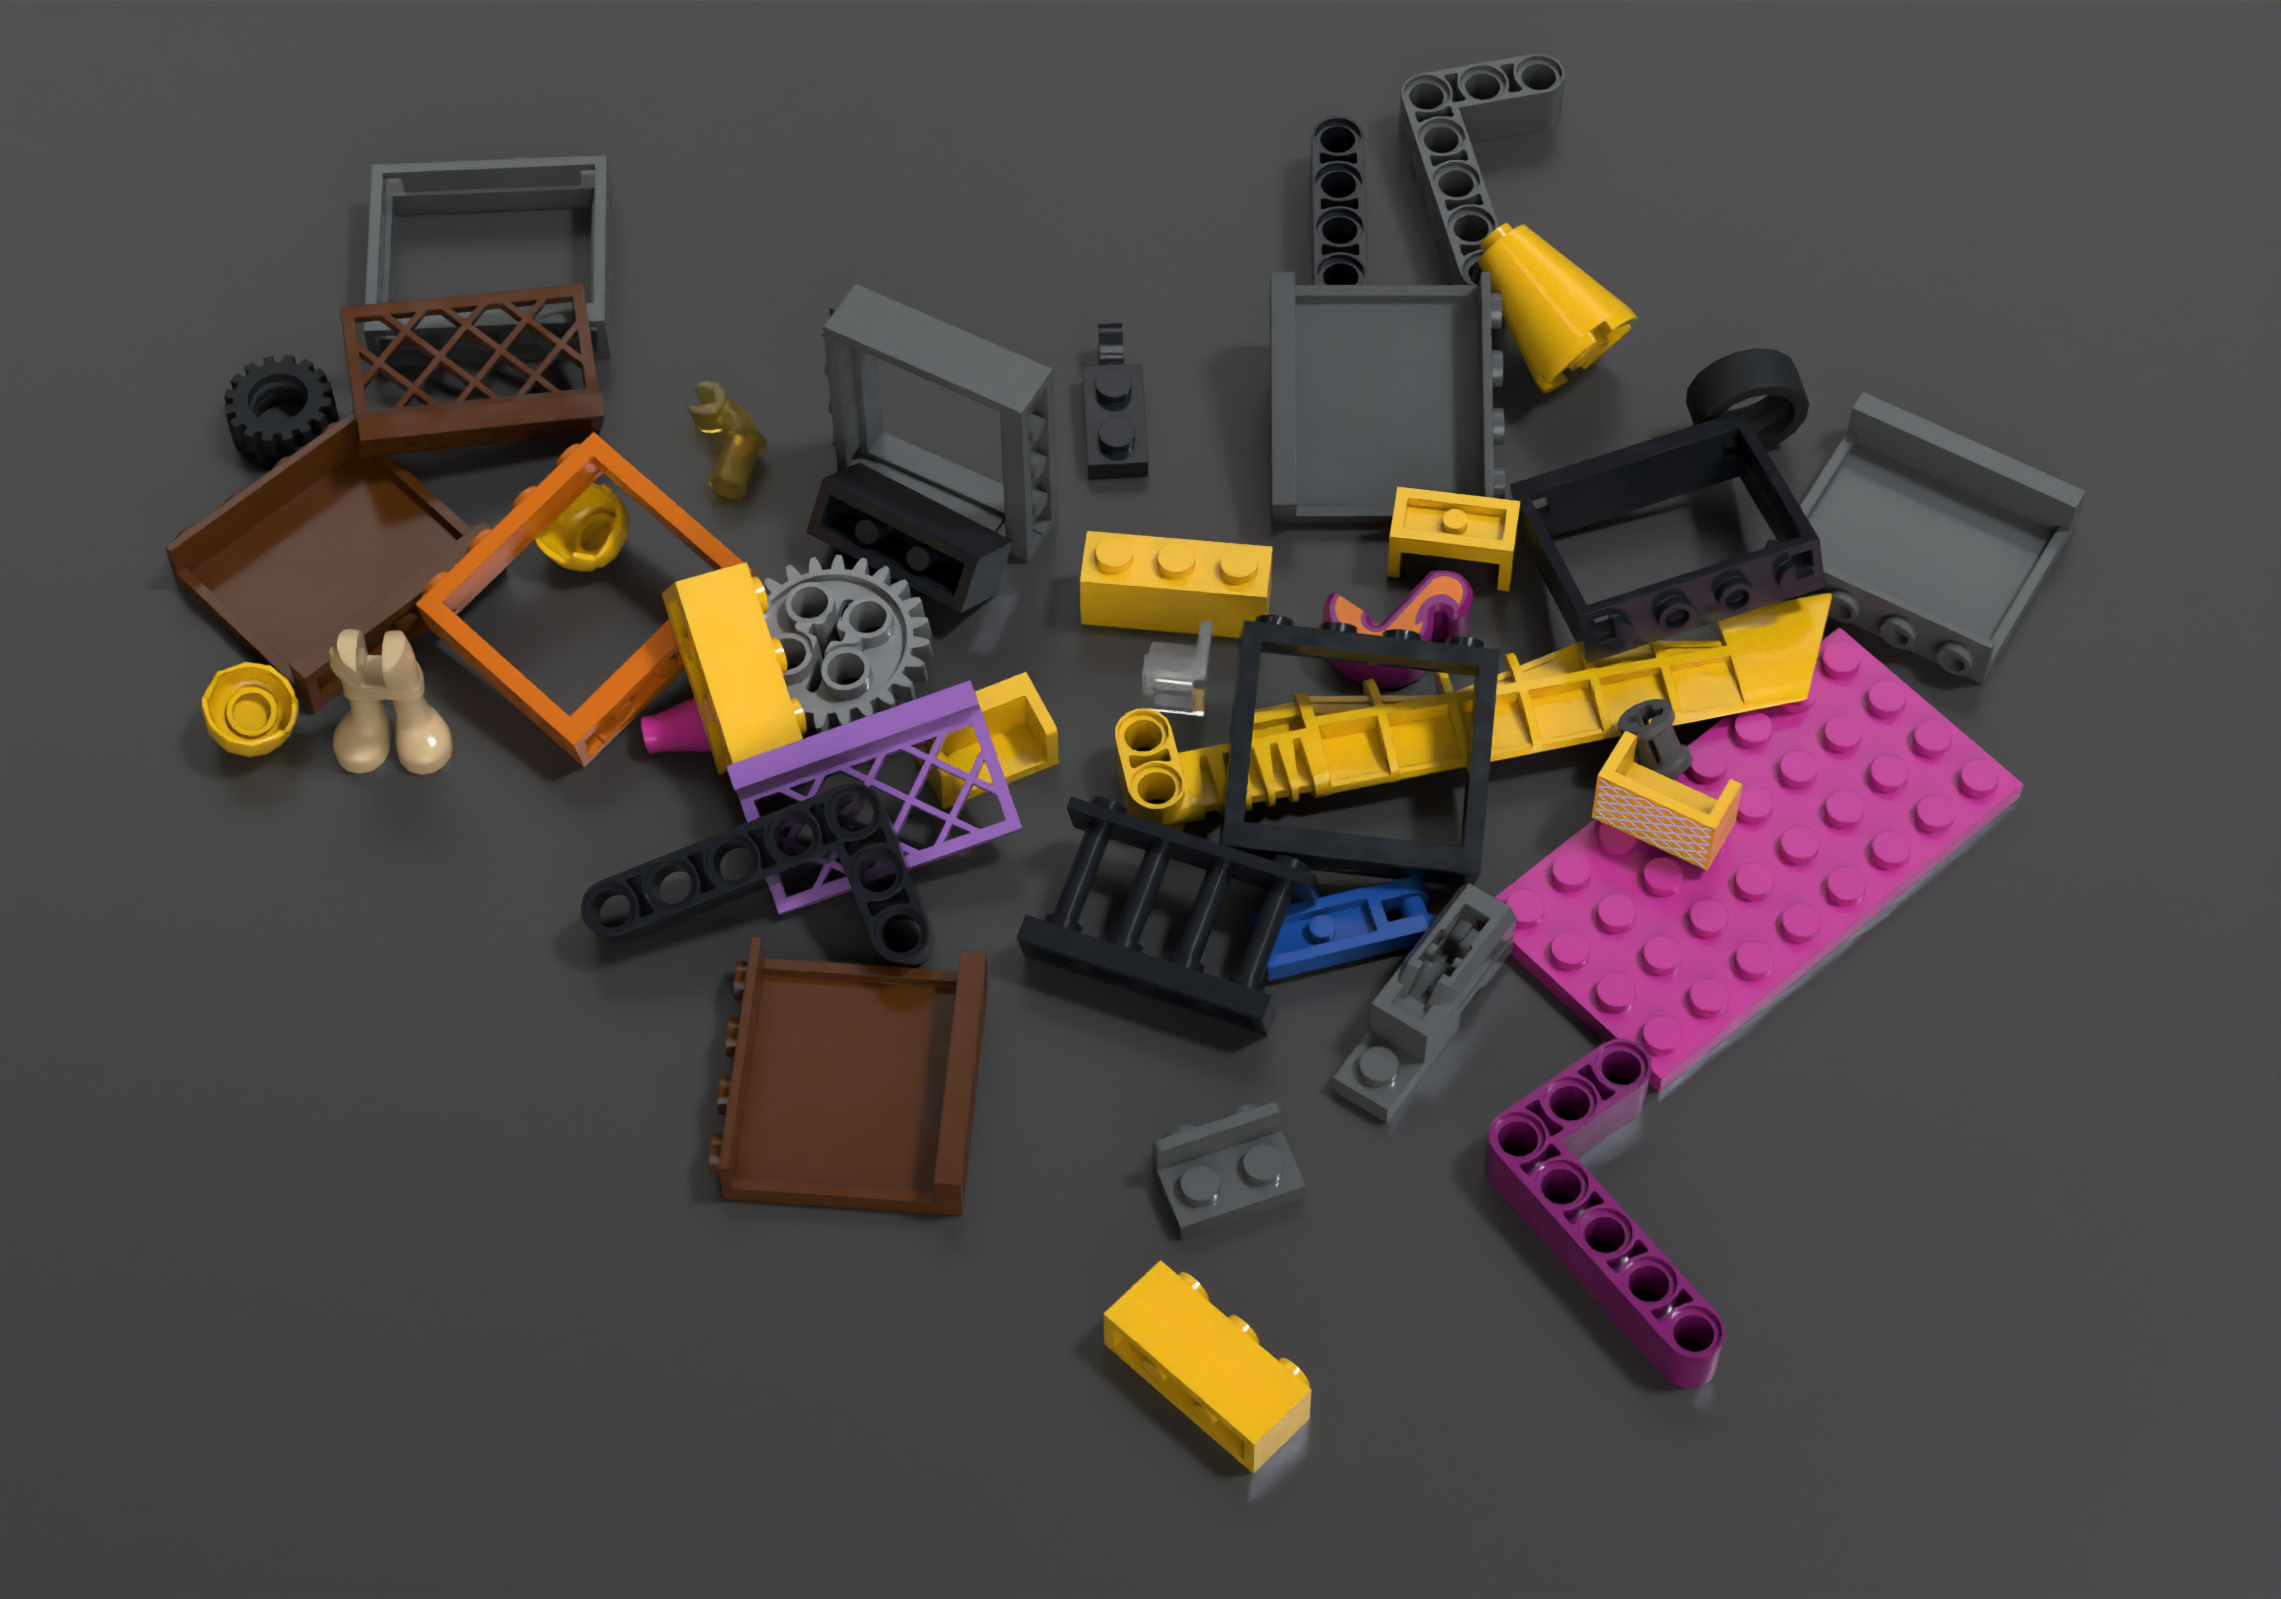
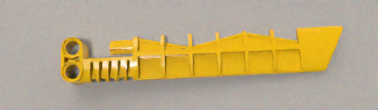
[1115,593,1832,832]

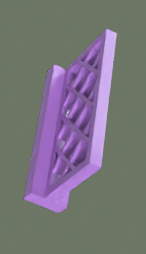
[726,680,1023,916]

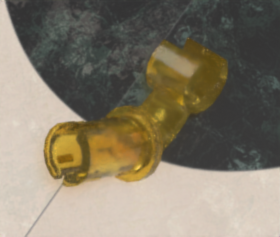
[687,381,767,499]

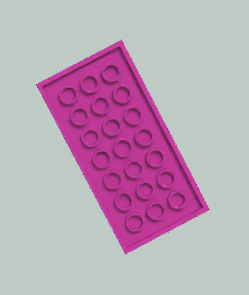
[1477,627,2023,1092]

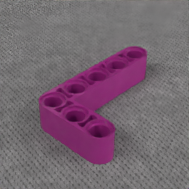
[1484,1039,1725,1388]

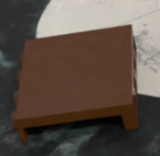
[165,411,506,714]
[709,936,989,1216]

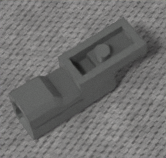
[1332,883,1517,1123]

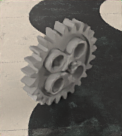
[764,555,933,737]

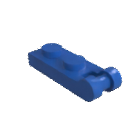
[1250,876,1436,981]

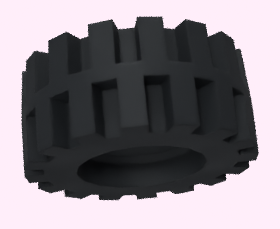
[224,355,339,469]

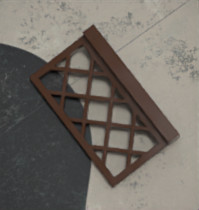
[340,284,605,458]

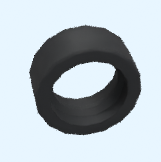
[1686,348,1809,449]

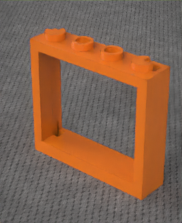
[416,432,755,768]

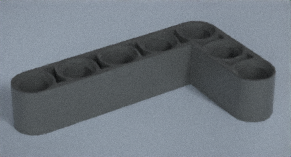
[1398,54,1565,322]

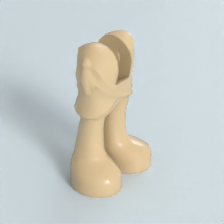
[328,629,453,775]

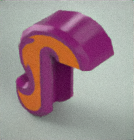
[1322,570,1473,689]

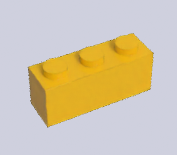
[1080,531,1273,638]
[662,562,807,775]
[1103,1260,1312,1474]

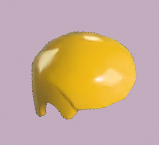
[534,483,630,572]
[201,662,299,758]

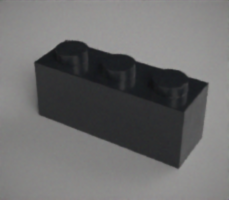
[806,463,1013,613]

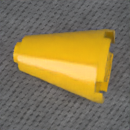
[1478,223,1638,394]

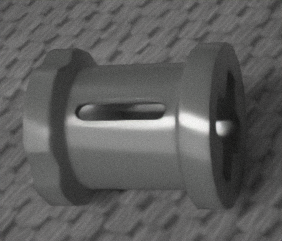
[1618,699,1693,780]

